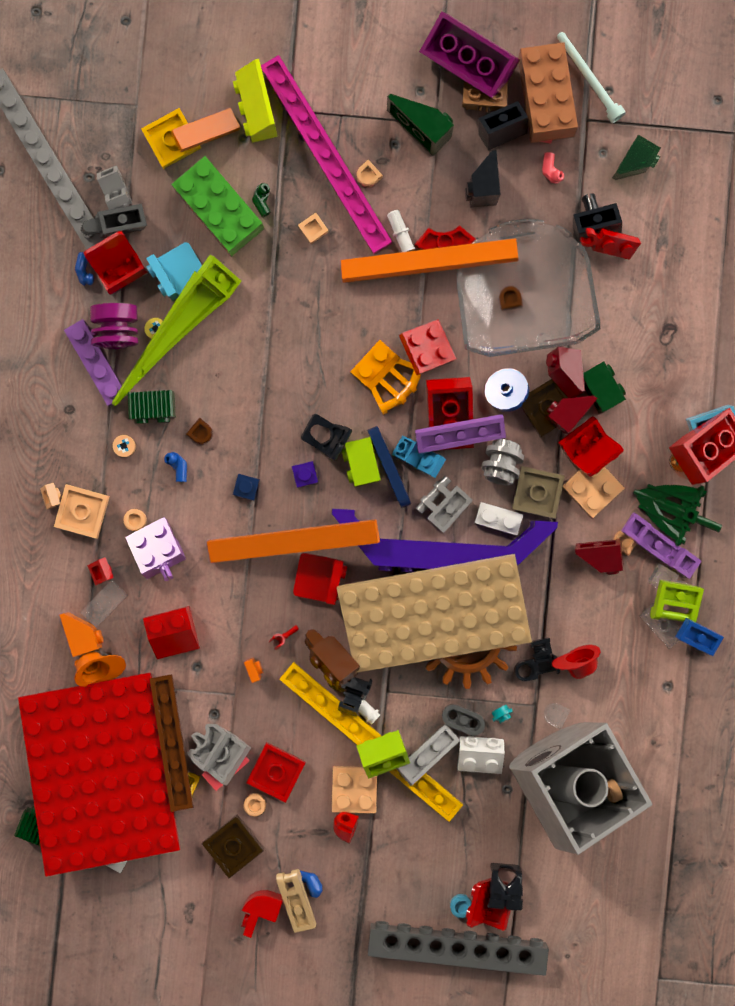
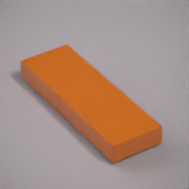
[171,108,240,152]

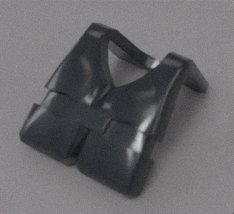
[301,414,352,461]
[486,863,523,911]

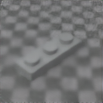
[396,724,460,786]

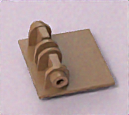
[462,81,508,112]

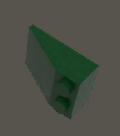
[387,94,454,156]

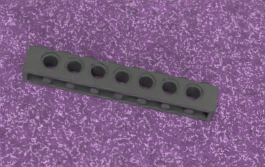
[368,921,549,976]

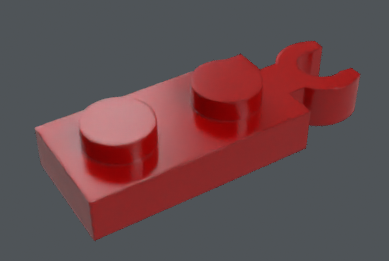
[580,228,641,260]

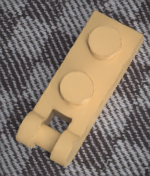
[276,869,316,933]

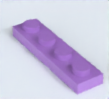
[64,319,128,406]
[415,414,506,453]

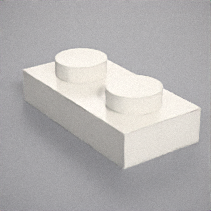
[474,502,523,536]

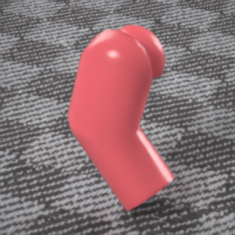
[542,152,564,184]

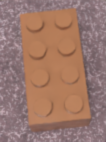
[518,42,578,143]

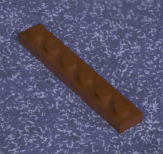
[150,674,194,812]

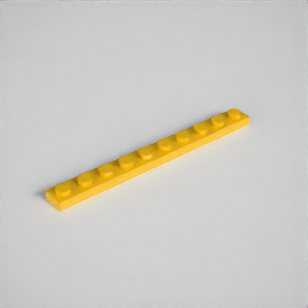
[279,662,463,822]

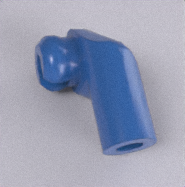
[75,252,94,286]
[164,452,187,482]
[300,871,323,898]

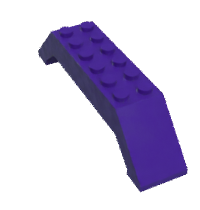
[332,509,558,572]

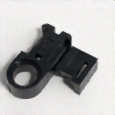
[514,637,560,681]
[328,677,372,717]

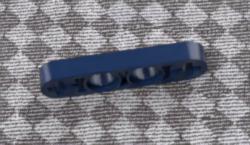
[367,426,411,509]

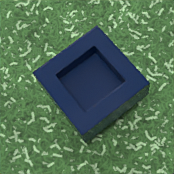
[233,474,260,500]

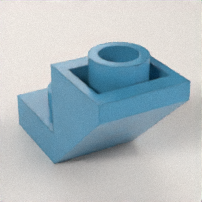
[392,435,446,478]

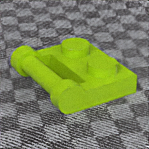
[650,580,704,622]

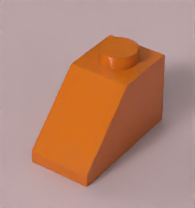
[59,612,104,657]

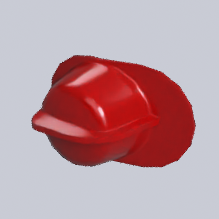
[552,645,601,679]

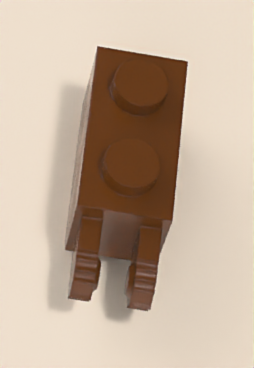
[304,629,360,690]

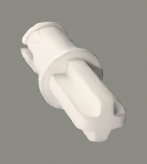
[387,210,415,252]

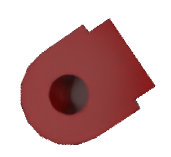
[333,812,359,844]

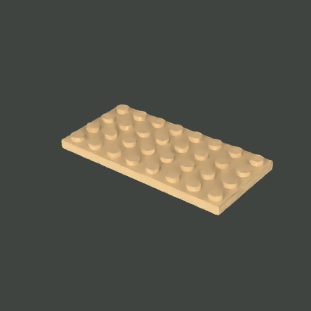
[337,554,532,673]

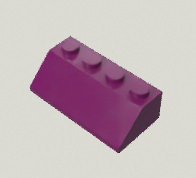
[419,11,521,98]

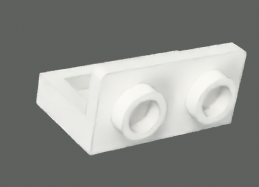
[457,736,505,774]

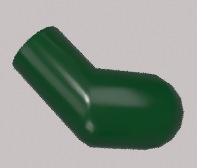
[252,183,271,218]

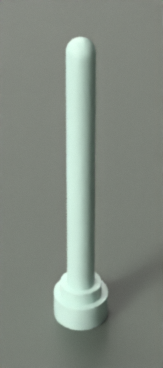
[557,32,626,123]

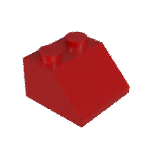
[143,606,200,659]

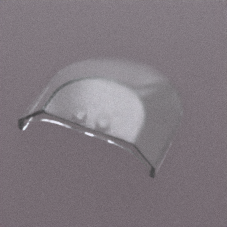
[457,219,601,357]

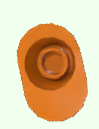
[74,651,126,687]

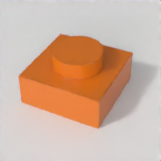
[244,657,264,683]

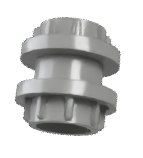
[481,439,524,486]

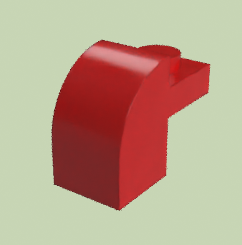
[241,890,283,938]

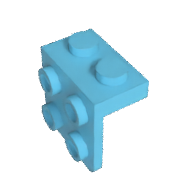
[146,242,202,301]

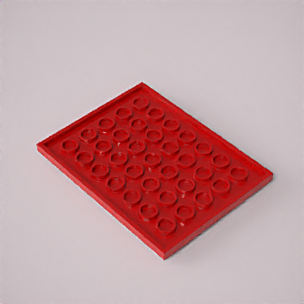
[18,672,181,877]

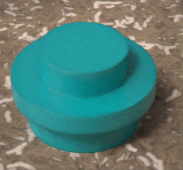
[492,705,513,724]

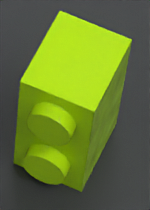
[342,437,381,487]
[357,730,410,779]

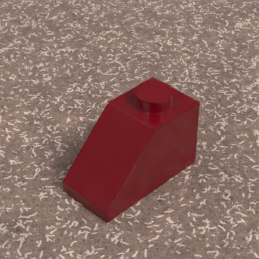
[546,346,585,398]
[546,396,597,434]
[575,539,624,575]

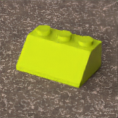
[233,59,278,143]

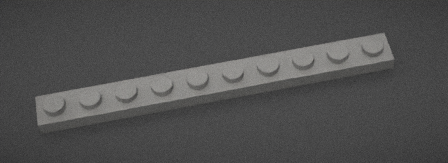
[0,68,106,249]

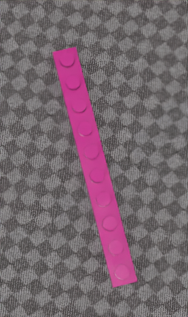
[261,55,392,255]

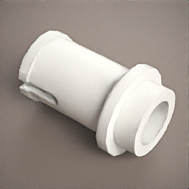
[358,696,380,725]

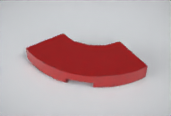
[414,225,476,250]

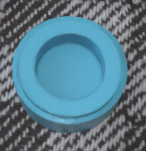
[450,894,472,918]

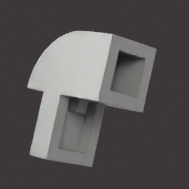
[97,165,132,210]

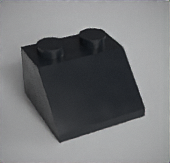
[465,150,501,208]

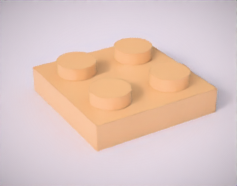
[562,467,625,518]
[54,484,110,539]
[332,766,377,813]

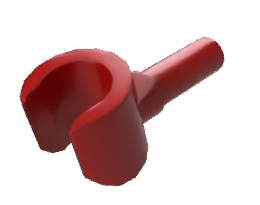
[269,625,299,650]

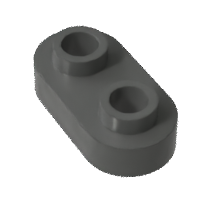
[442,704,485,736]

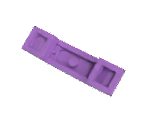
[621,512,702,579]

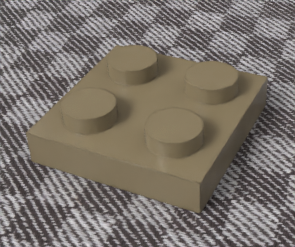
[512,466,565,519]

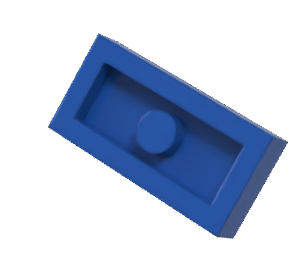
[675,618,724,656]

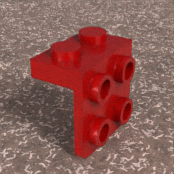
[84,231,148,295]
[558,416,624,477]
[293,553,347,605]
[466,878,511,931]

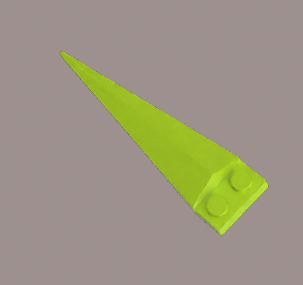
[112,255,241,406]

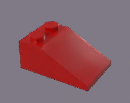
[426,377,474,450]
[669,408,735,485]

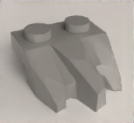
[187,724,251,785]

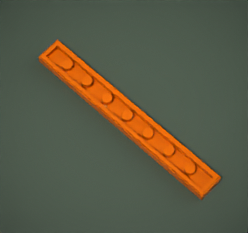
[341,238,519,283]
[207,519,380,563]

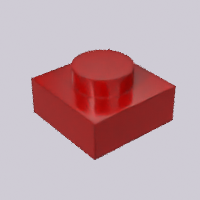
[87,557,114,586]

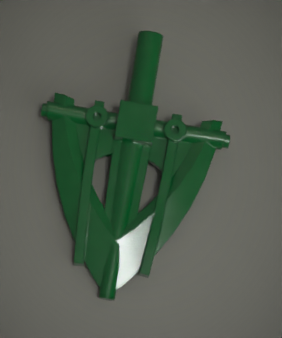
[633,484,722,546]

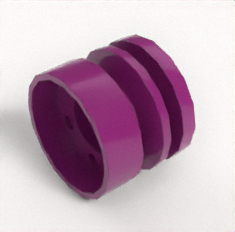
[90,303,139,349]

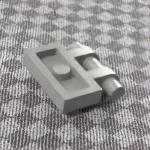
[416,476,473,533]

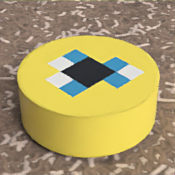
[145,318,163,339]

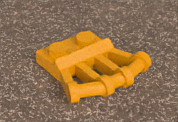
[350,340,424,415]

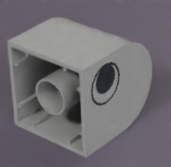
[509,722,653,855]

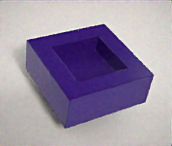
[292,461,318,488]

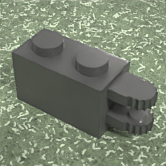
[81,204,147,238]

